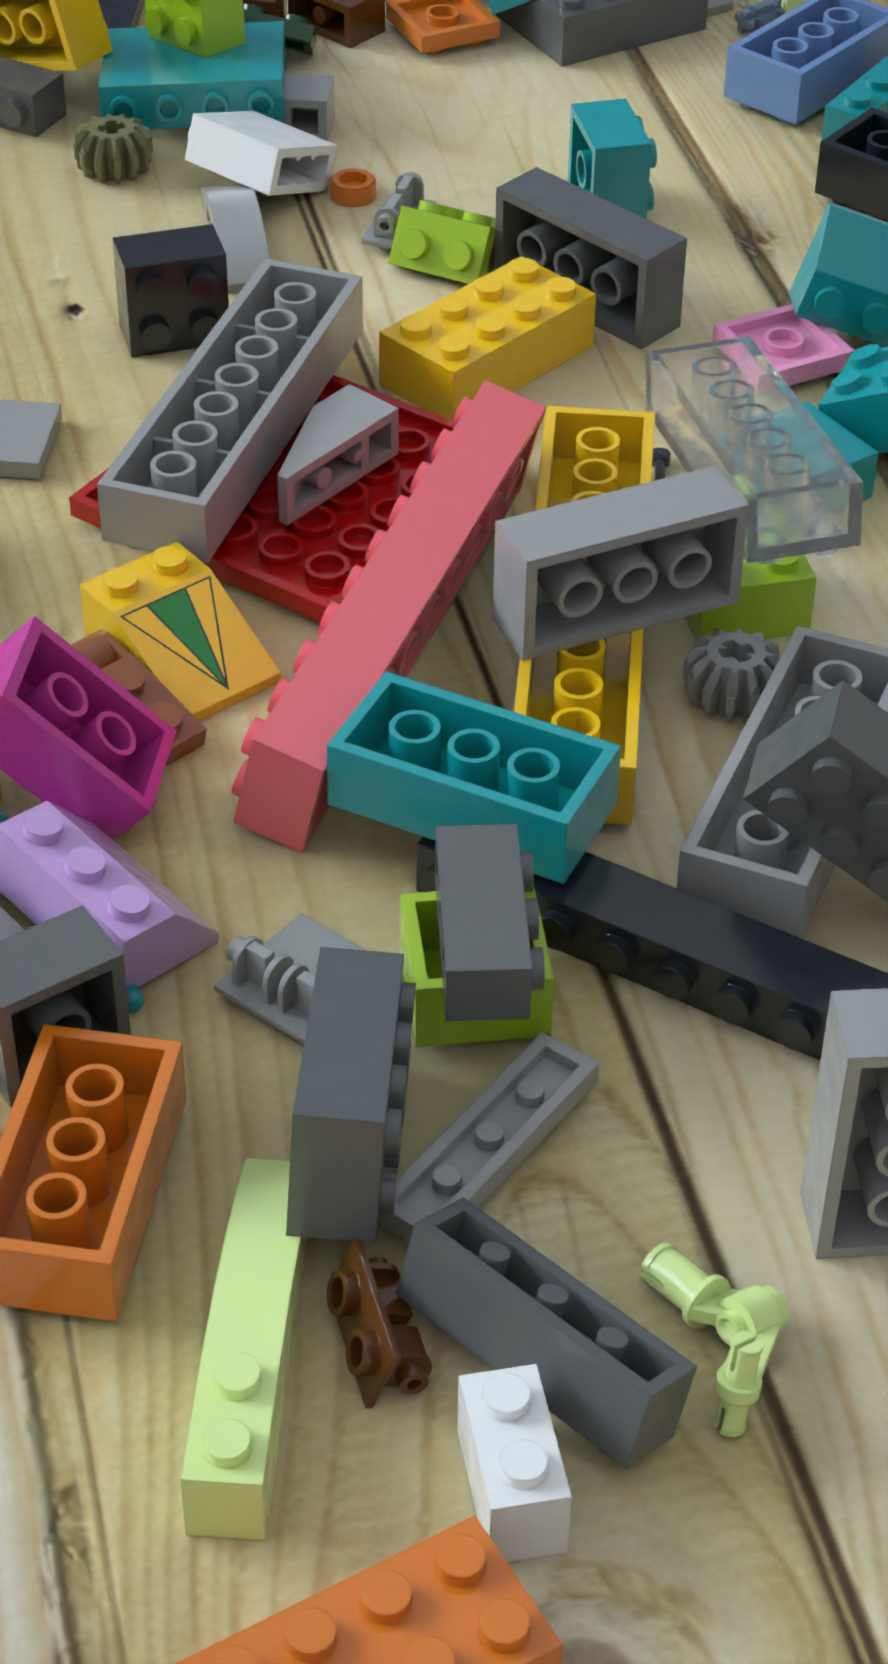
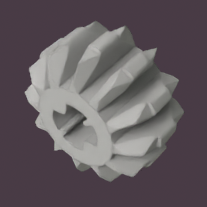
[683,627,781,722]

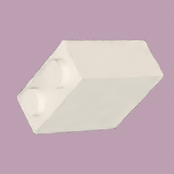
[185,111,338,196]

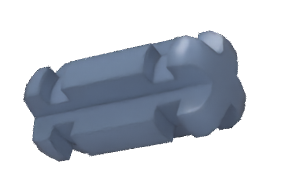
[734,0,785,33]

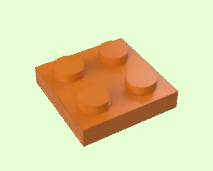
[386,0,500,54]

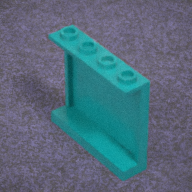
[98,21,287,129]

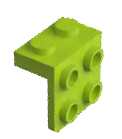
[388,200,496,284]

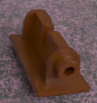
[327,1240,432,1408]

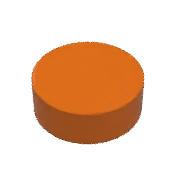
[330,168,376,207]

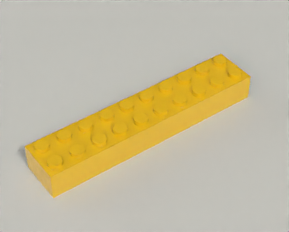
[514,406,655,825]

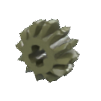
[73,113,153,183]

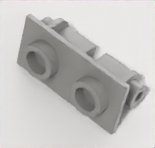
[362,172,436,252]

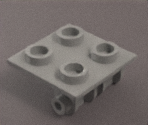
[214,913,367,1044]

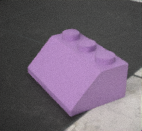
[0,800,219,987]

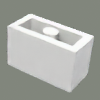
[457,1364,572,1562]

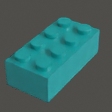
[326,671,621,884]

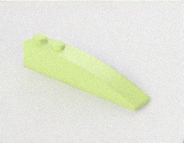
[180,1158,308,1541]

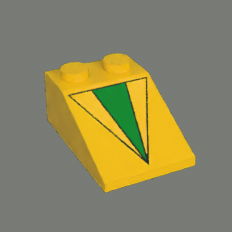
[80,542,281,721]

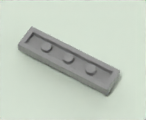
[378,1032,599,1242]

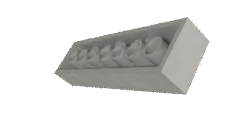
[97,258,363,563]

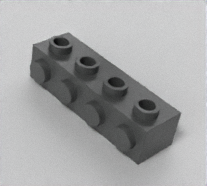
[396,1197,697,1470]

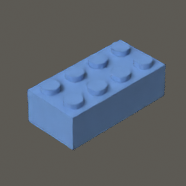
[724,0,888,125]

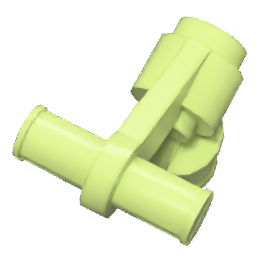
[640,1242,789,1437]

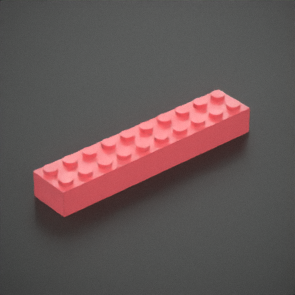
[231,380,547,853]

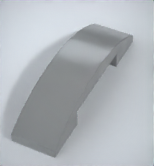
[201,184,270,294]

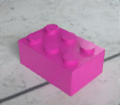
[0,616,177,840]

